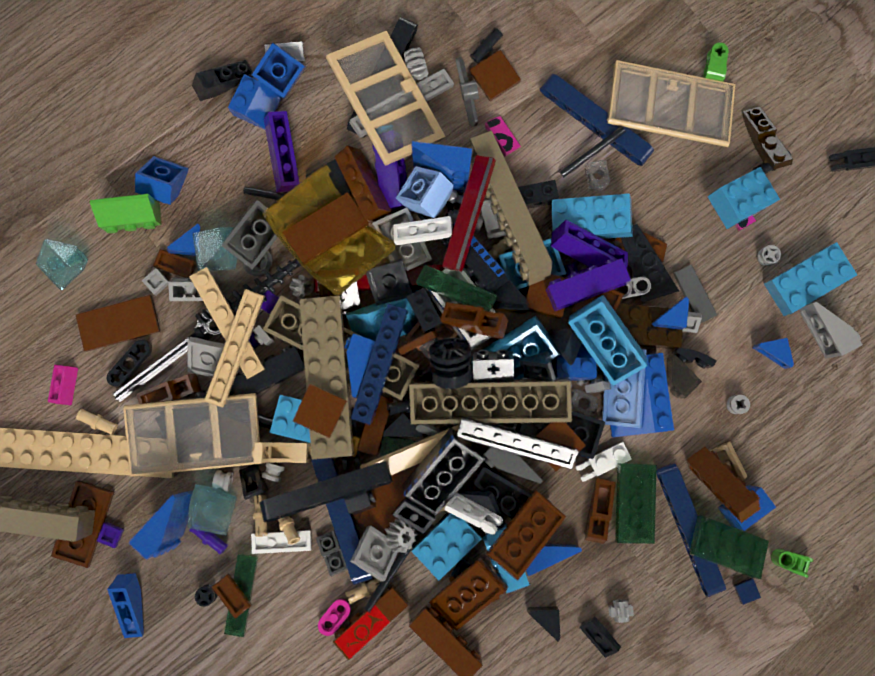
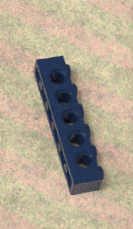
[351,304,409,425]

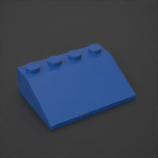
[412,141,472,194]
[602,353,674,437]
[128,490,197,560]

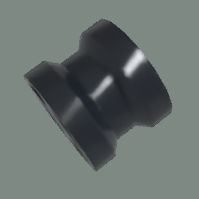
[194,584,218,607]

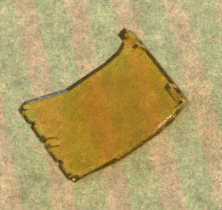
[262,165,395,295]

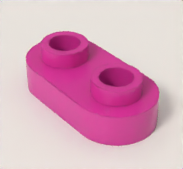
[318,598,351,636]

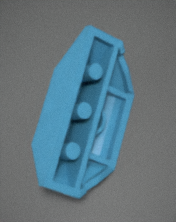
[346,288,418,341]

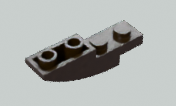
[742,107,793,169]

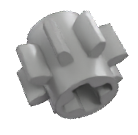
[289,274,314,299]
[608,599,634,623]

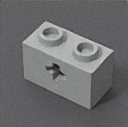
[168,278,203,301]

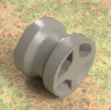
[757,245,781,266]
[726,395,750,414]
[261,462,285,482]
[212,470,233,491]

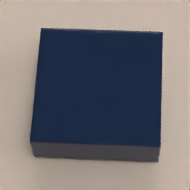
[733,578,761,605]

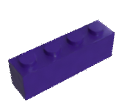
[264,111,300,192]
[373,131,407,213]
[551,220,628,268]
[546,258,631,312]

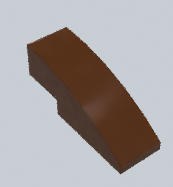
[440,302,508,339]
[136,373,202,412]
[358,396,393,456]
[584,478,616,544]

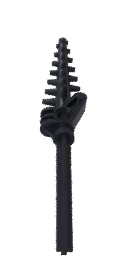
[113,258,302,402]

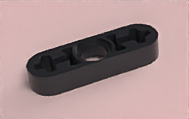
[106,340,152,387]

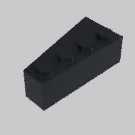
[474,463,551,519]

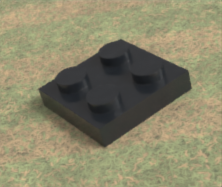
[365,258,414,306]

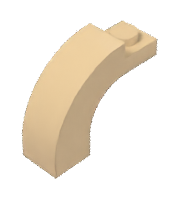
[252,442,312,463]

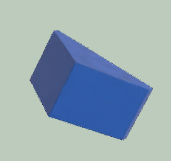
[167,224,200,256]
[652,297,689,330]
[753,338,794,369]

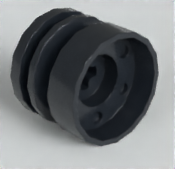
[429,338,473,389]

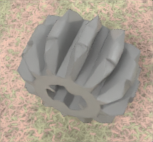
[404,47,428,81]
[383,519,418,553]

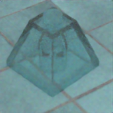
[193,227,238,271]
[35,239,88,291]
[187,484,237,536]

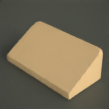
[710,441,747,480]

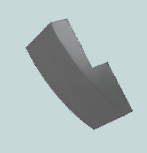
[316,530,348,577]

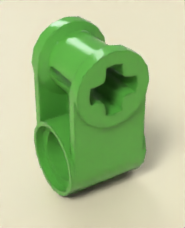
[703,43,728,82]
[771,548,813,578]

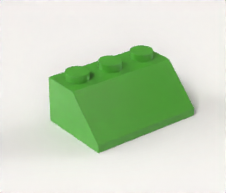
[90,194,161,233]

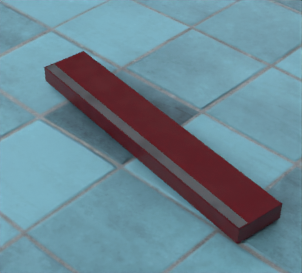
[442,155,496,272]

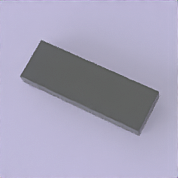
[673,265,717,324]

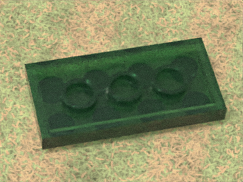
[615,463,657,544]
[689,516,769,579]

